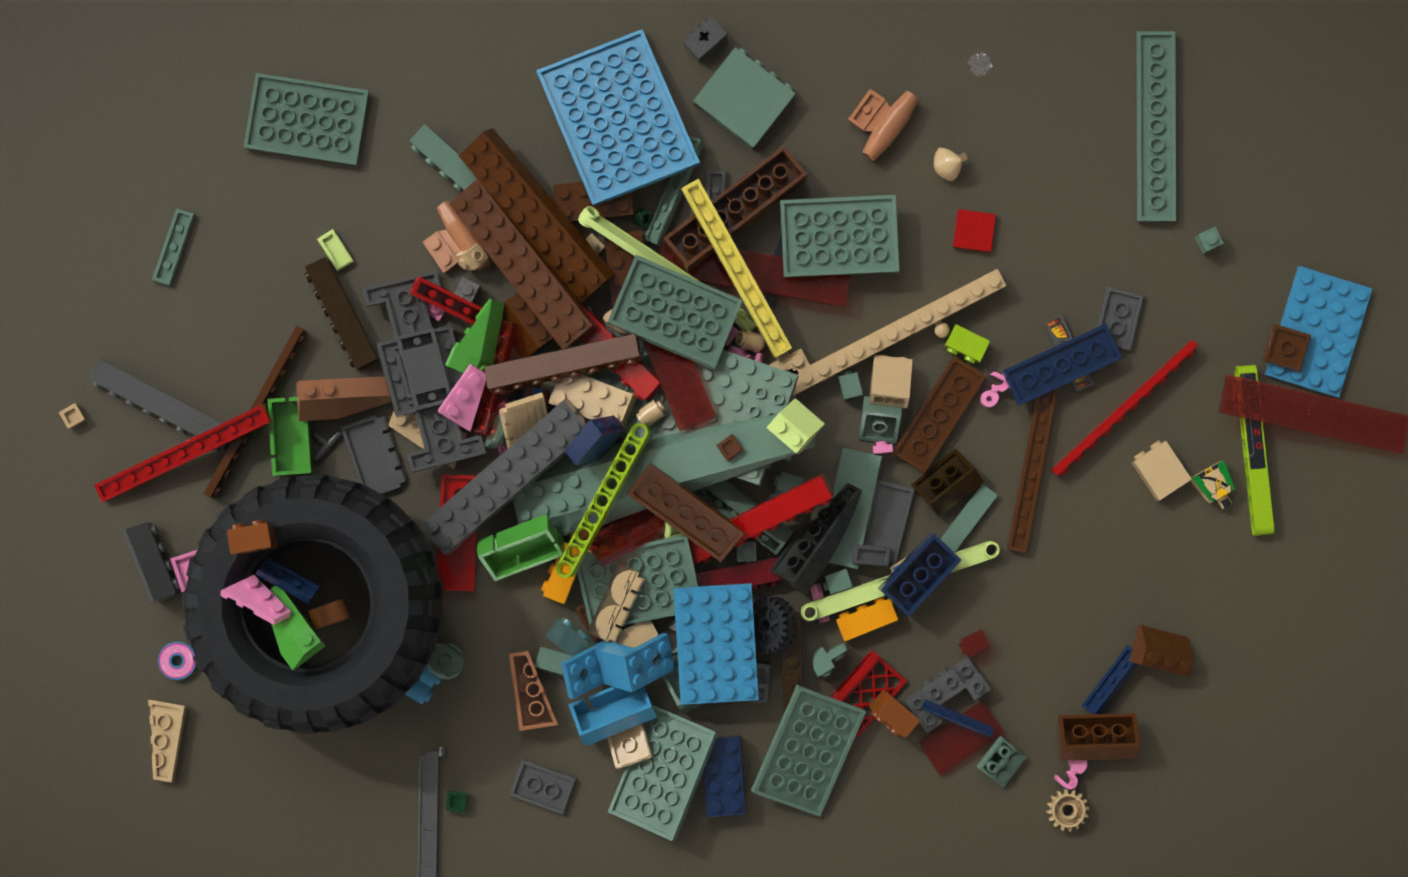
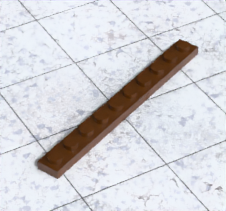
[203,326,306,498]
[1007,388,1058,553]

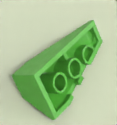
[445,299,505,373]
[270,586,326,671]

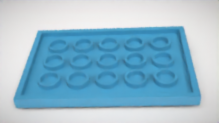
[1265,266,1372,398]
[673,583,759,705]

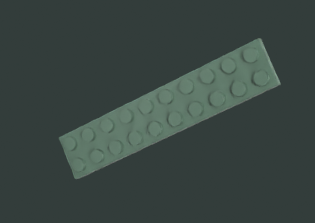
[1136,31,1176,222]

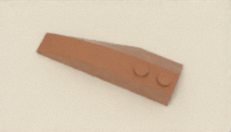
[296,376,411,421]

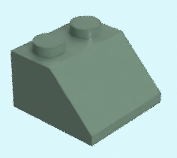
[858,396,902,444]

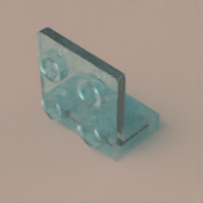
[545,617,590,656]

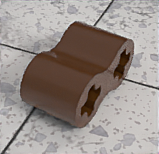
[308,599,351,630]

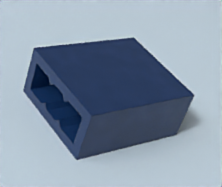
[565,415,625,465]

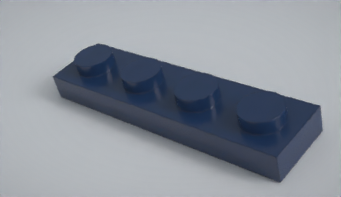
[1081,645,1138,714]

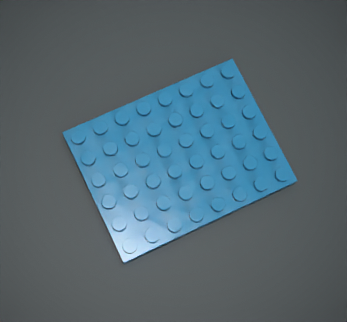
[536,29,700,207]

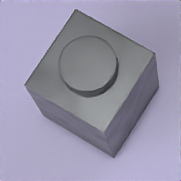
[454,277,482,303]

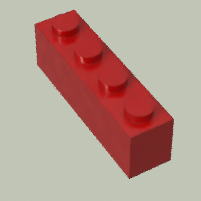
[408,276,482,325]

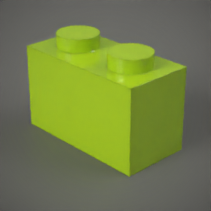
[944,324,990,364]

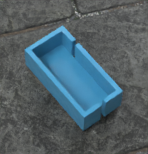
[568,686,657,747]

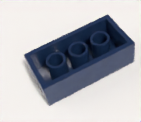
[878,532,961,617]
[703,735,746,817]

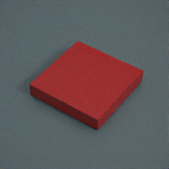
[953,209,996,252]

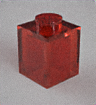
[958,629,990,657]

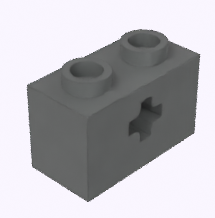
[684,17,727,62]

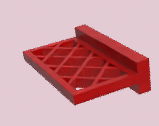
[830,650,907,739]

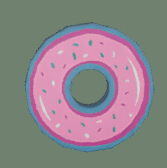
[158,641,196,680]

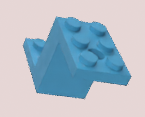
[561,633,675,699]

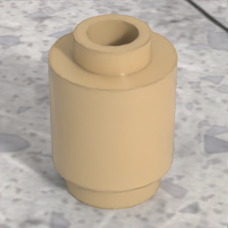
[735,330,765,353]
[636,400,666,426]

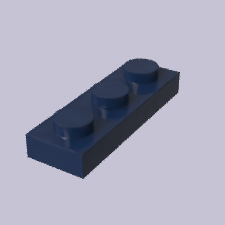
[256,558,319,604]

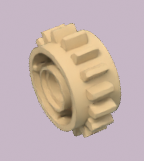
[1046,789,1089,832]

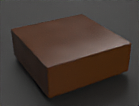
[716,434,744,461]

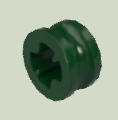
[634,208,652,227]

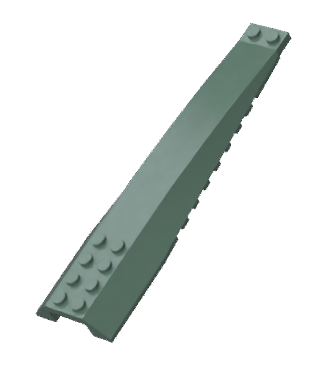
[513,414,817,536]

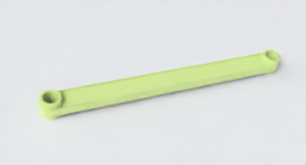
[578,206,756,331]
[800,541,1000,621]

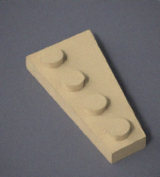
[388,411,467,470]
[148,700,187,783]

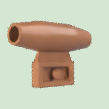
[848,89,919,161]
[422,200,492,274]

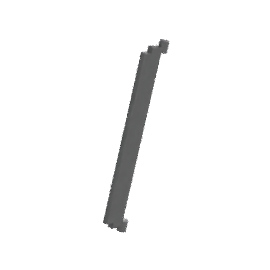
[417,746,447,877]

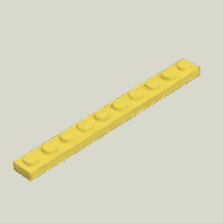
[681,179,792,358]

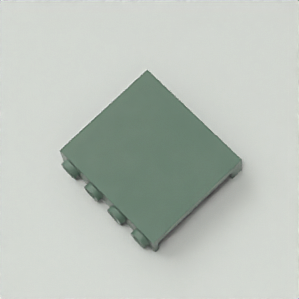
[693,47,796,150]

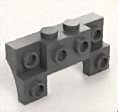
[904,657,990,733]

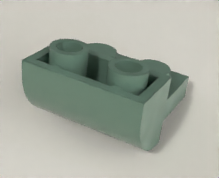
[812,643,847,678]
[976,736,1027,788]

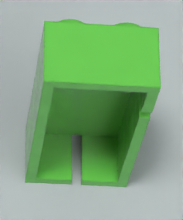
[267,397,314,477]
[477,514,564,581]

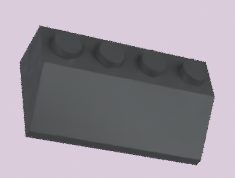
[122,522,180,602]

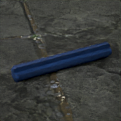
[921,700,994,737]

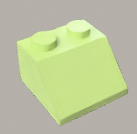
[767,398,825,454]

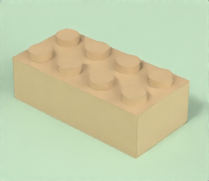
[548,374,637,429]

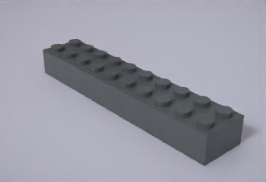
[420,400,588,555]

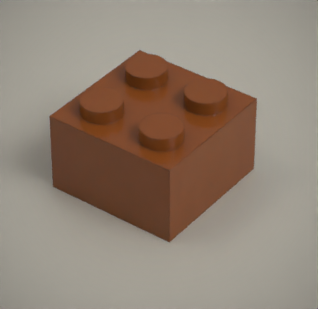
[227,520,277,555]
[869,689,920,738]

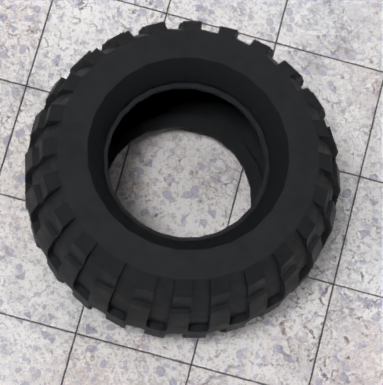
[182,475,444,734]

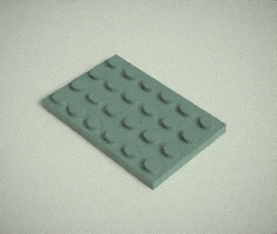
[243,73,369,166]
[780,195,899,278]
[607,255,743,370]
[574,534,699,626]
[751,684,866,817]
[608,705,718,842]

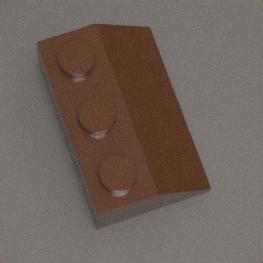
[500,293,555,358]
[1129,624,1194,677]

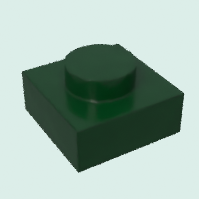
[445,791,467,813]

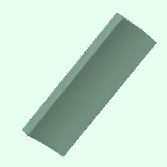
[829,448,883,569]

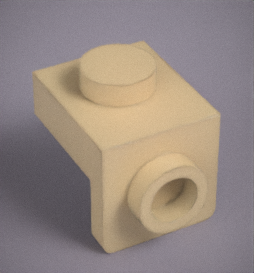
[456,243,488,271]

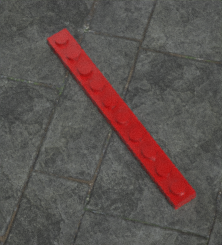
[1050,340,1198,476]
[94,404,272,502]

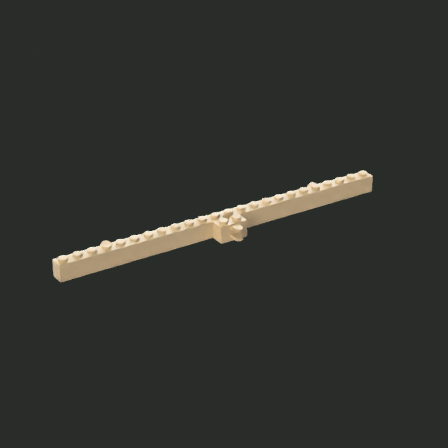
[769,269,1006,396]

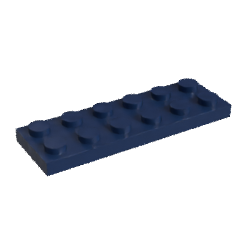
[1002,324,1122,406]

